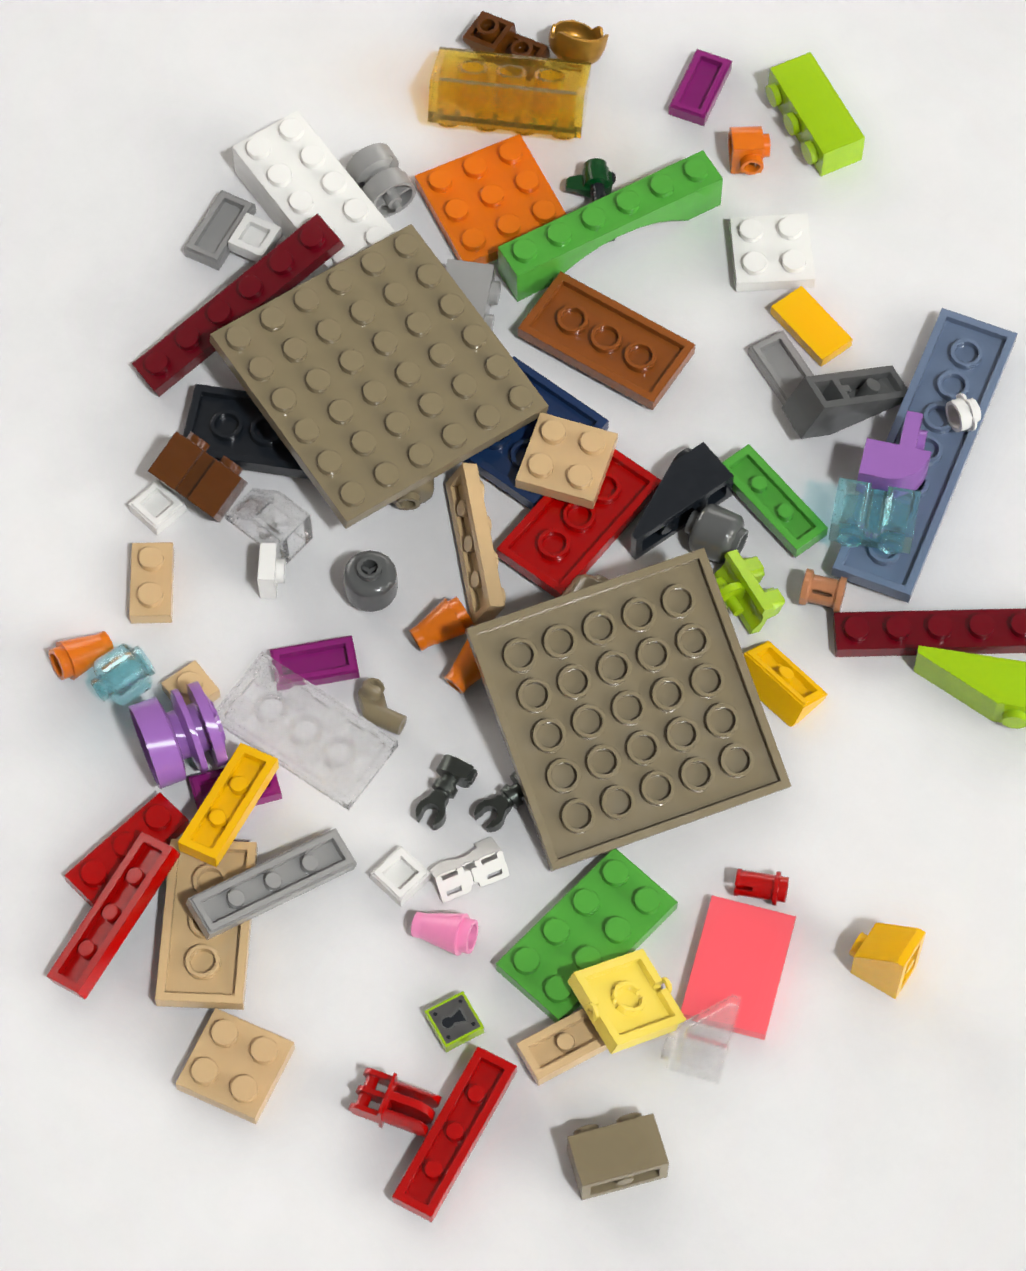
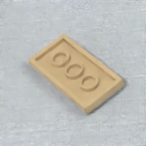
[155,839,258,1010]

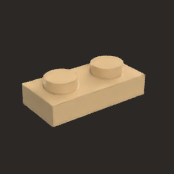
[129,542,174,624]
[516,1009,608,1086]

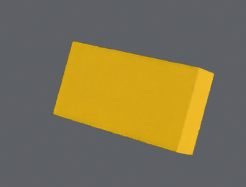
[770,286,853,367]

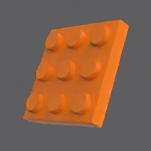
[415,134,566,264]

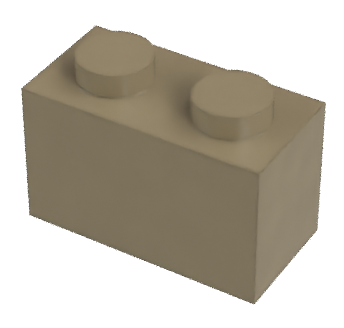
[567,1112,669,1200]

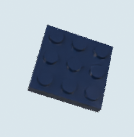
[463,356,609,510]

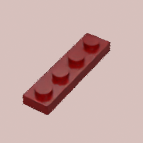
[46,832,181,1000]
[392,1046,517,1222]

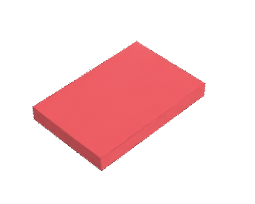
[681,895,796,1040]

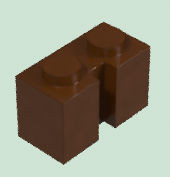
[148,431,248,522]

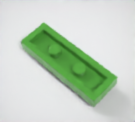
[722,444,828,558]

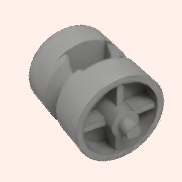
[346,143,416,218]

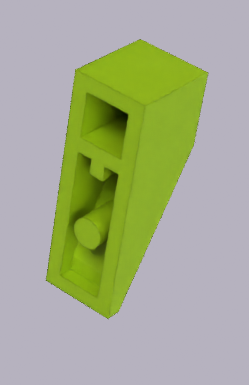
[914,645,1026,729]

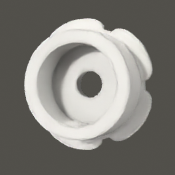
[945,393,981,432]

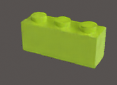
[765,52,865,176]

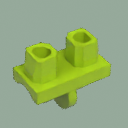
[714,549,785,634]

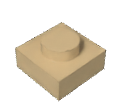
[161,660,221,705]

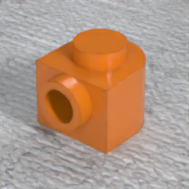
[728,126,770,175]

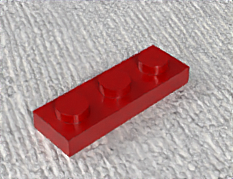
[64,792,189,907]

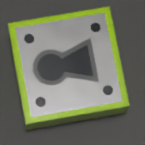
[425,991,484,1052]

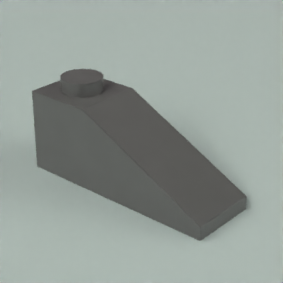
[782,365,908,439]

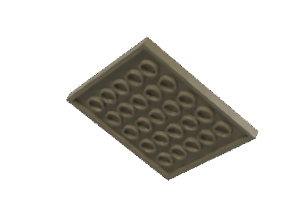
[210,224,549,529]
[465,548,791,872]

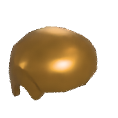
[549,20,609,67]

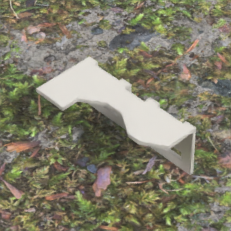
[430,837,510,903]

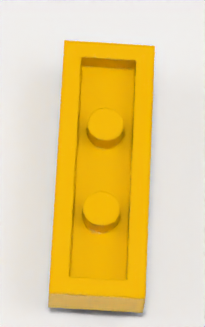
[178,743,279,867]

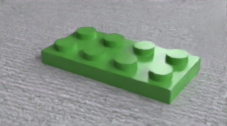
[496,849,678,1023]

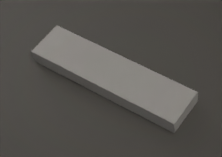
[186,828,357,940]

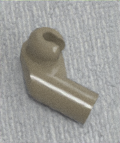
[358,678,407,735]

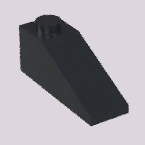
[630,442,734,560]

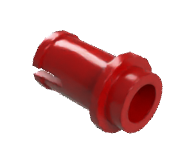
[734,868,789,906]

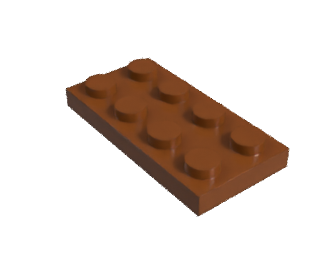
[518,272,696,410]

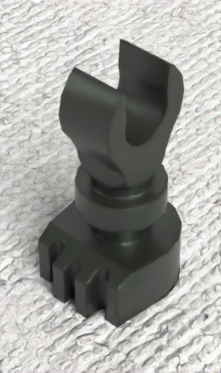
[416,754,478,830]
[474,771,524,832]

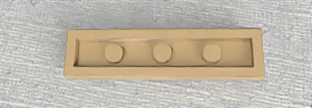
[445,463,506,626]

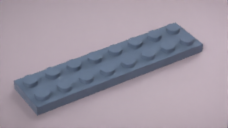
[831,308,1018,603]

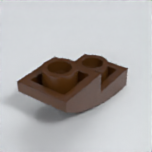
[463,11,550,82]

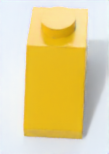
[849,922,926,999]

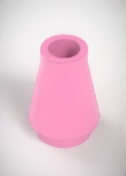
[411,912,478,956]

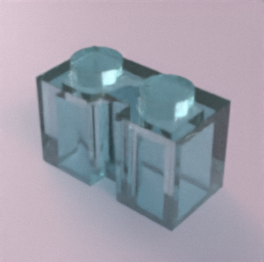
[828,478,921,554]

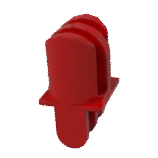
[348,1068,442,1138]

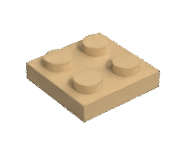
[515,412,618,509]
[175,1008,295,1124]

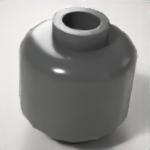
[684,504,749,564]
[343,550,398,612]

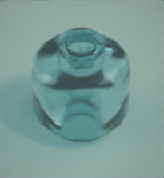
[90,643,156,706]

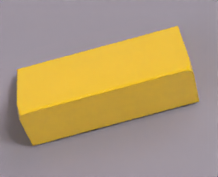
[743,641,828,727]

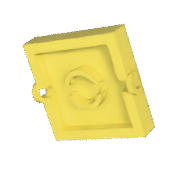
[567,949,687,1054]

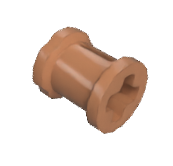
[799,568,848,613]

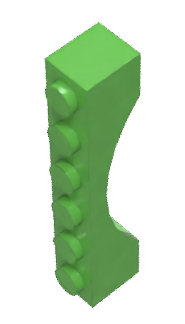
[498,150,723,302]

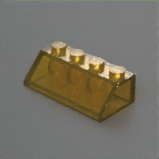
[428,47,592,140]

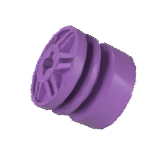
[129,681,228,789]

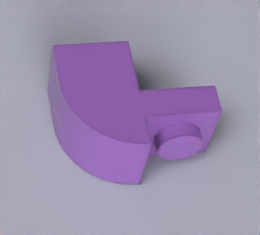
[855,410,931,499]

